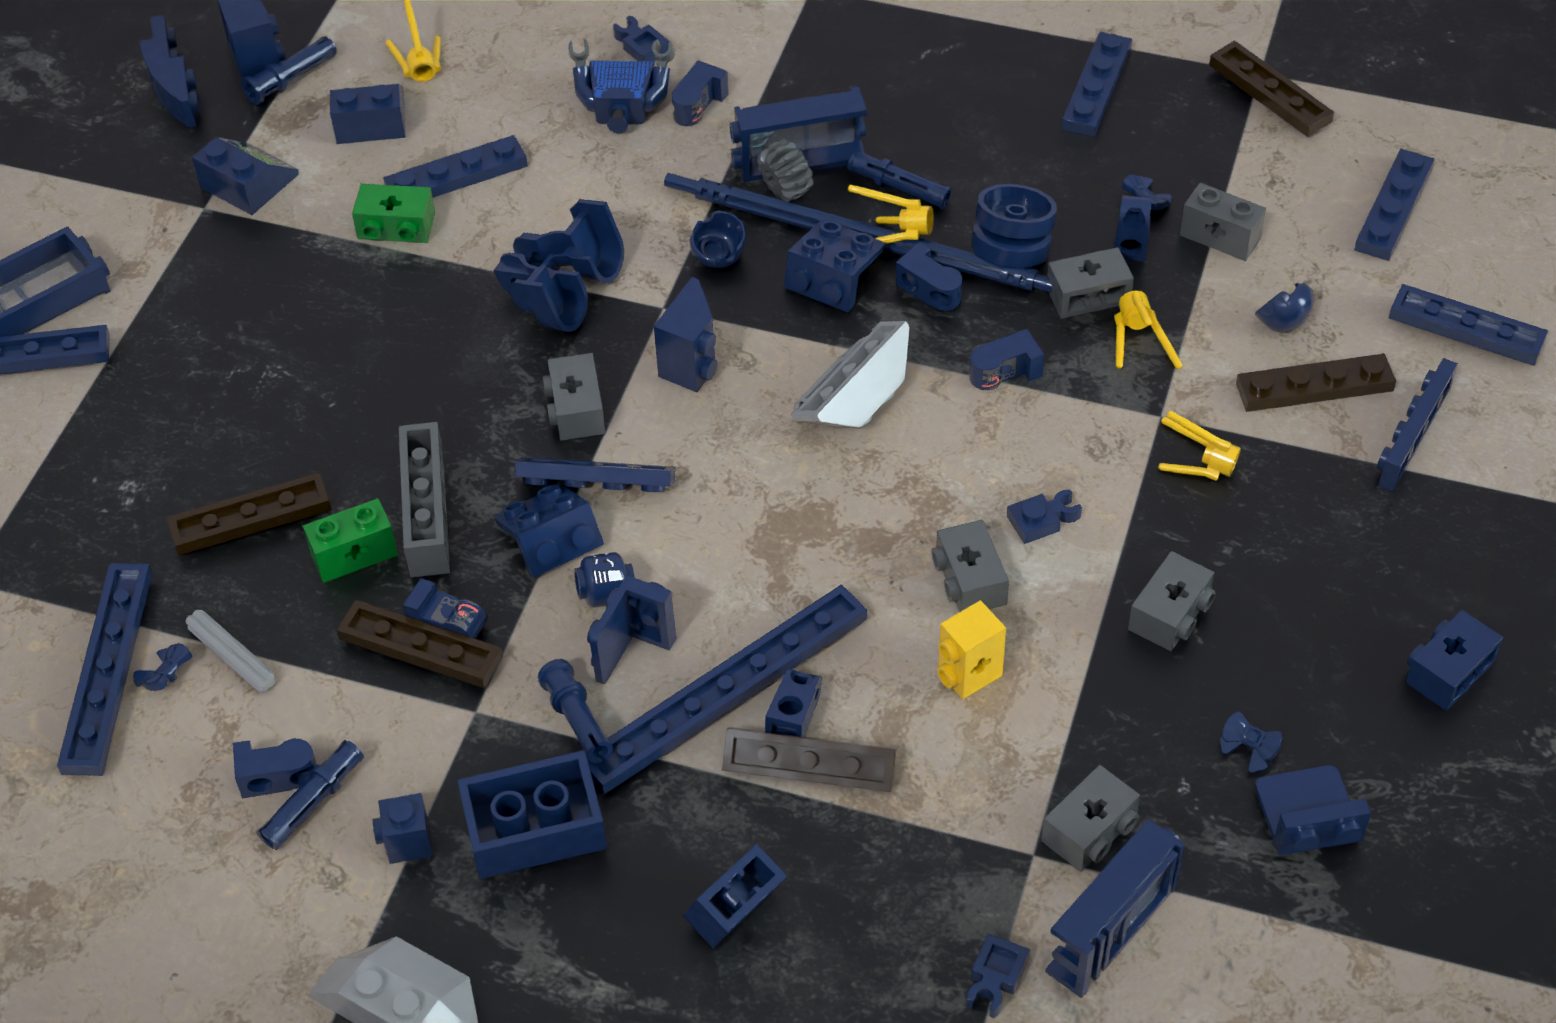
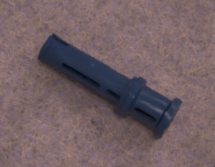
[241,36,337,105]
[537,659,613,763]

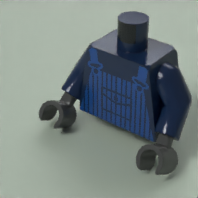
[568,39,675,133]

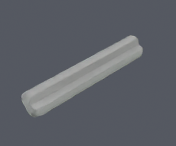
[186,609,276,693]

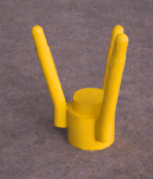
[385,0,441,82]
[848,185,934,244]
[1114,290,1182,369]
[1158,411,1241,481]

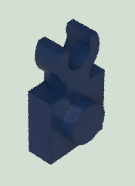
[613,15,669,61]
[1007,490,1082,544]
[967,933,1030,1018]

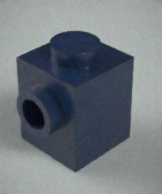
[372,793,433,864]

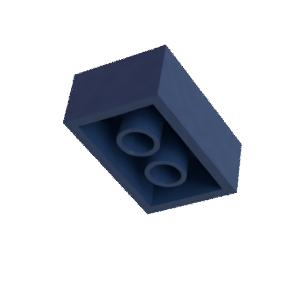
[457,750,607,879]

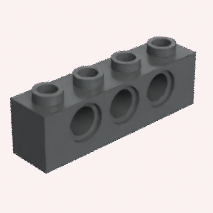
[399,422,450,578]

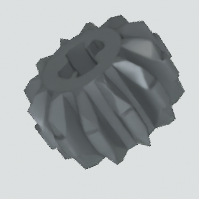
[757,139,813,202]

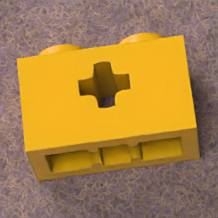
[937,600,1006,700]

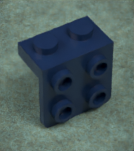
[784,220,884,312]
[494,484,604,578]
[587,575,676,684]
[1255,765,1371,856]

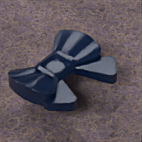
[1121,175,1172,210]
[133,643,193,691]
[1220,712,1283,774]

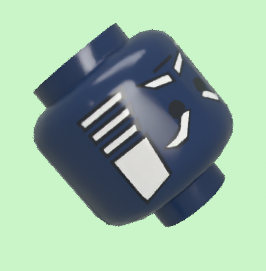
[574,552,635,608]

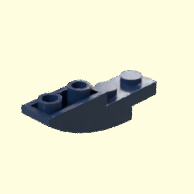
[140,15,200,127]

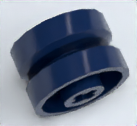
[971,184,1057,268]

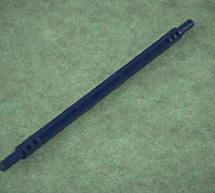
[664,173,1052,293]

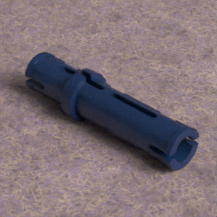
[848,149,952,209]
[257,739,364,850]

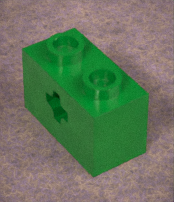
[352,183,435,243]
[303,498,398,583]

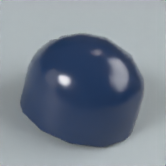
[689,211,747,268]
[1255,282,1314,333]

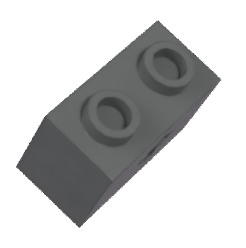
[1180,183,1266,261]
[1047,247,1134,319]
[542,353,606,441]
[931,519,1009,612]
[1128,551,1216,651]
[1041,765,1140,872]

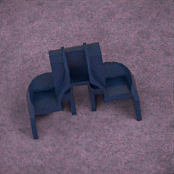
[493,199,624,332]

